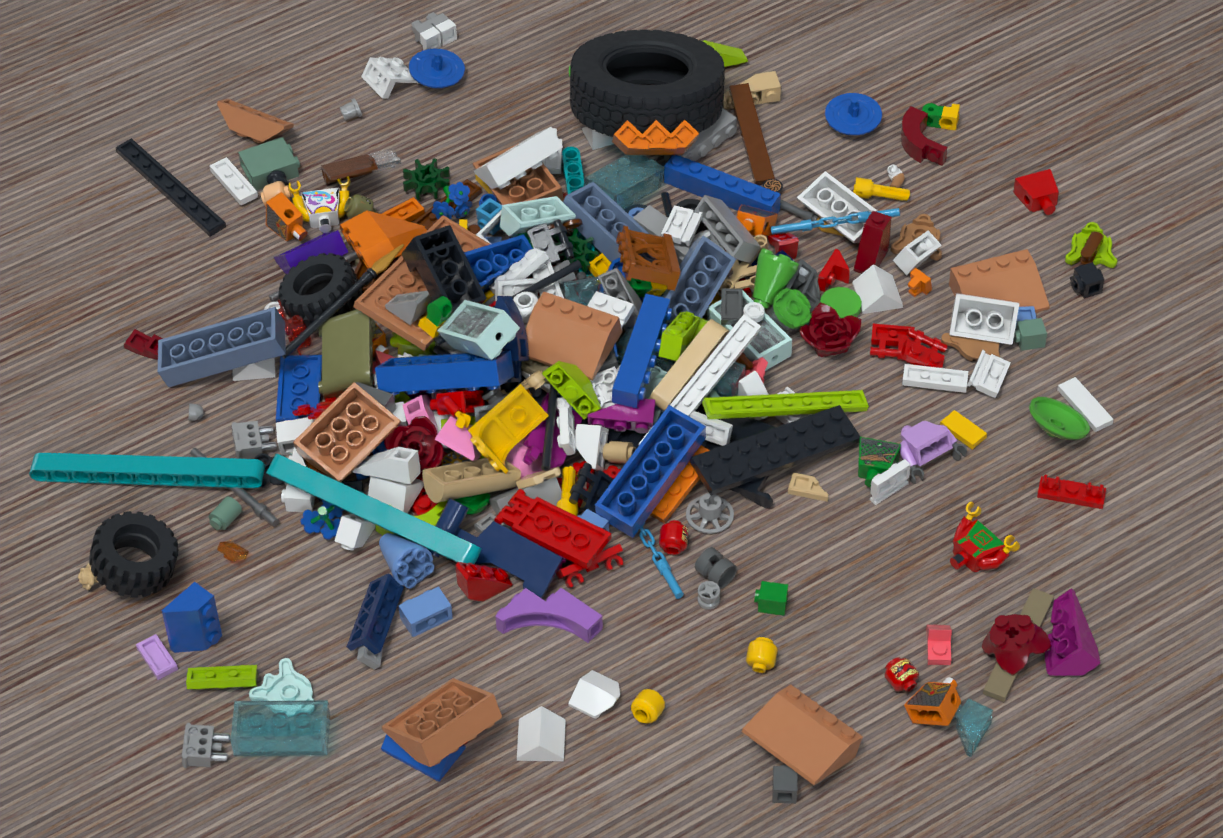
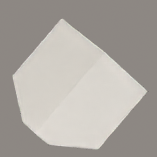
[568,670,620,719]

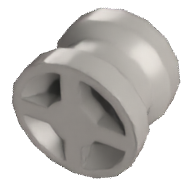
[697,581,720,610]

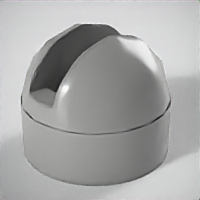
[188,403,204,421]

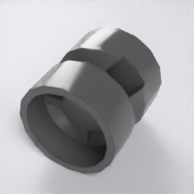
[695,547,737,589]

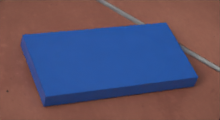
[276,355,322,423]

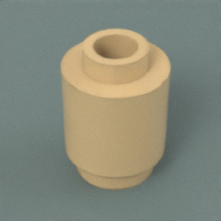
[603,441,636,464]

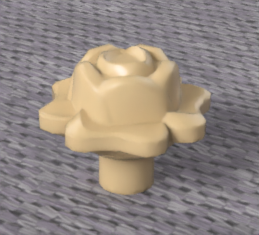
[78,563,99,590]

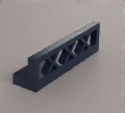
[346,573,404,655]

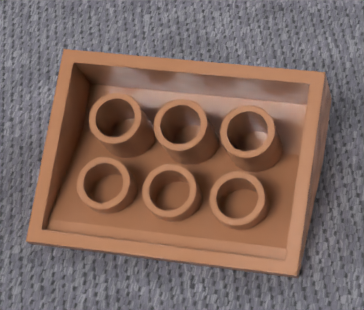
[473,142,564,205]
[949,249,1050,313]
[525,291,622,381]
[293,382,401,483]
[382,678,502,767]
[741,684,863,785]

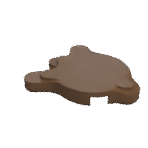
[891,214,942,260]
[941,333,1000,362]

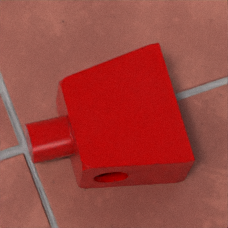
[1013,169,1059,215]

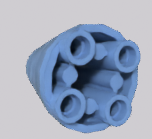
[379,533,434,589]

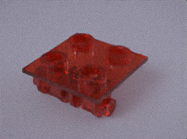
[277,299,312,355]

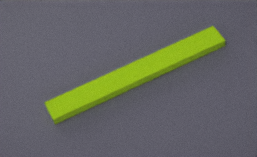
[702,390,869,419]

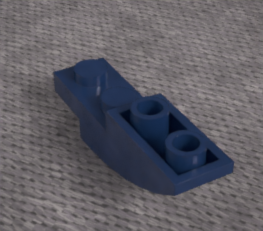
[495,296,529,382]

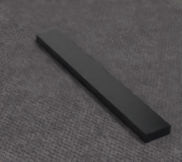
[115,138,226,237]

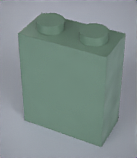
[238,137,300,191]

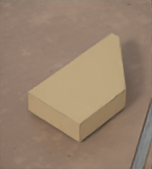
[516,467,561,489]
[788,473,828,502]

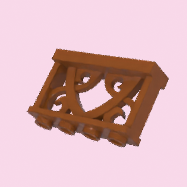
[616,226,681,291]

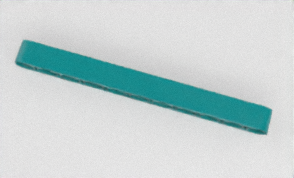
[29,452,265,488]
[266,453,482,565]

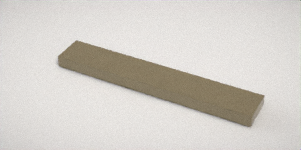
[983,588,1054,702]

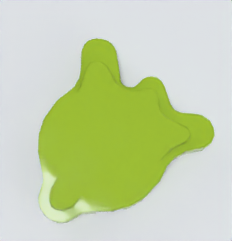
[1065,222,1117,268]

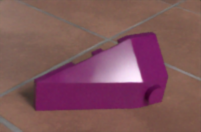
[1045,588,1101,676]

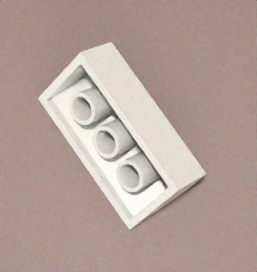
[474,127,563,189]
[797,171,877,243]

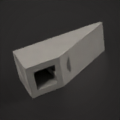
[598,268,642,332]

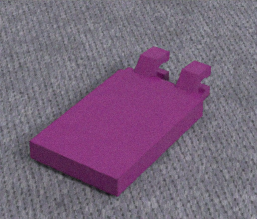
[522,393,583,471]

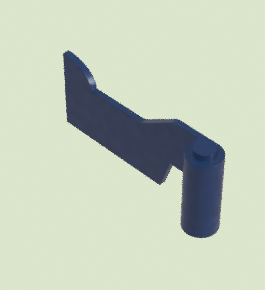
[428,498,563,599]

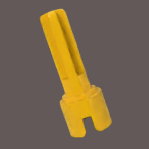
[853,177,910,201]
[556,466,578,516]

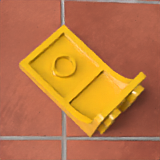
[468,384,549,474]

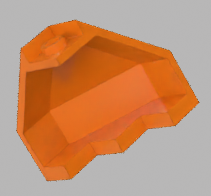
[612,120,699,155]
[340,210,427,269]

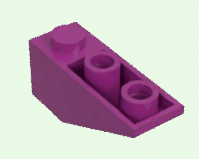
[588,399,655,433]

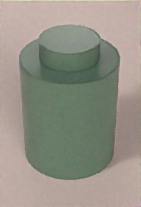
[209,496,242,530]

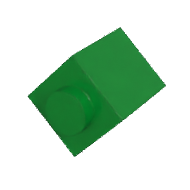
[754,581,789,616]

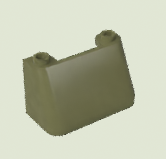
[318,309,376,399]

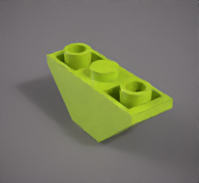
[542,361,601,419]

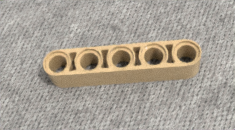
[649,319,730,411]

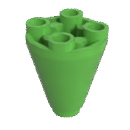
[753,248,799,310]

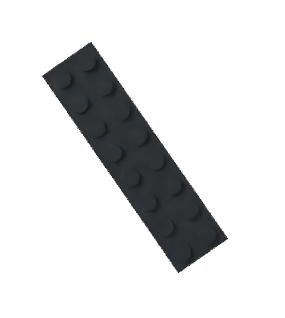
[690,405,861,496]

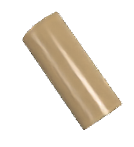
[423,458,521,503]

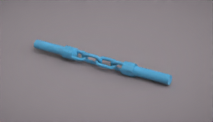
[771,208,900,234]
[639,522,684,599]

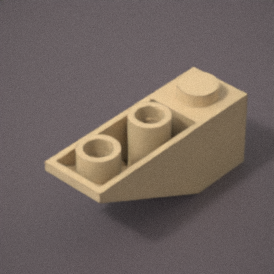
[723,71,781,110]

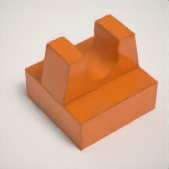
[908,267,932,297]

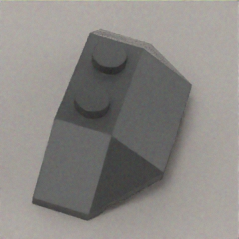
[766,259,821,331]

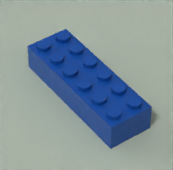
[375,350,514,395]
[595,405,706,538]

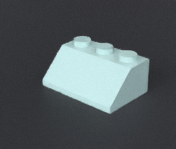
[500,196,576,237]

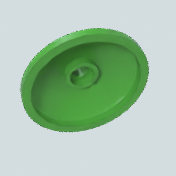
[1029,397,1090,440]

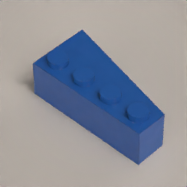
[464,234,533,292]

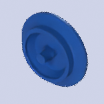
[409,49,465,88]
[825,93,882,135]

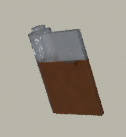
[321,148,401,184]

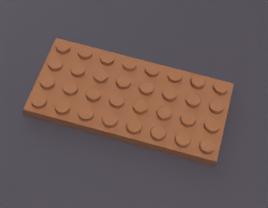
[354,215,490,351]

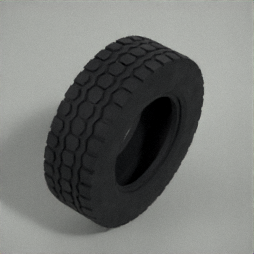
[570,30,725,137]

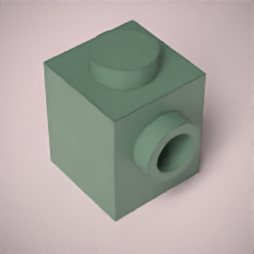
[1013,318,1047,351]

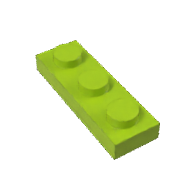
[186,665,258,690]

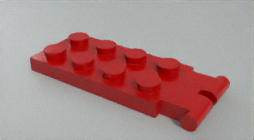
[494,489,612,569]

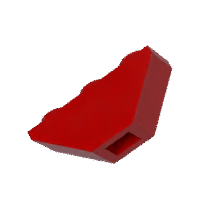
[455,562,513,602]

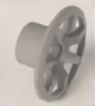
[686,493,734,534]

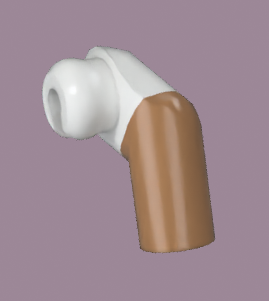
[887,165,905,188]

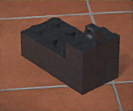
[401,225,487,315]

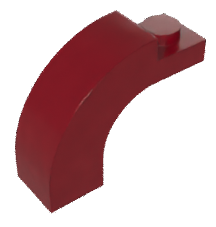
[901,106,948,166]

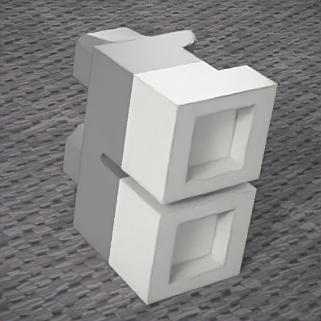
[411,12,457,50]

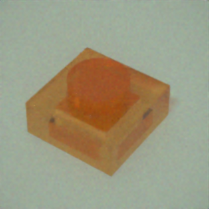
[217,541,249,561]

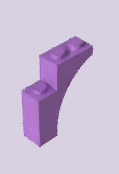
[496,588,603,643]

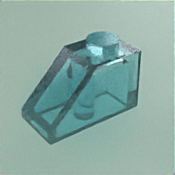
[955,699,994,757]

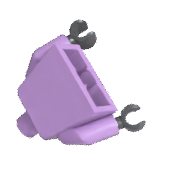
[900,421,967,484]

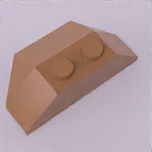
[217,99,294,143]

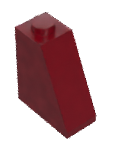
[854,211,892,274]

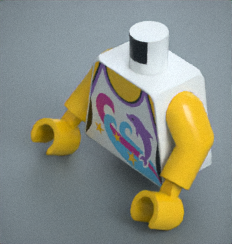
[288,176,351,233]

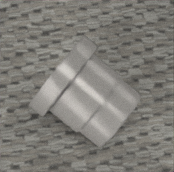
[339,98,363,121]

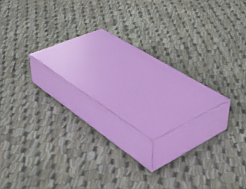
[136,634,178,680]

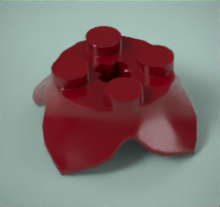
[799,302,862,357]
[384,416,443,477]
[982,614,1052,676]

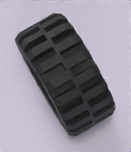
[278,253,362,331]
[89,511,179,598]

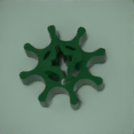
[403,158,450,200]
[552,228,598,273]

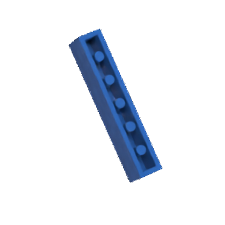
[664,155,781,214]
[612,294,673,408]

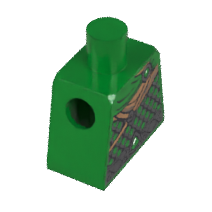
[858,437,901,488]

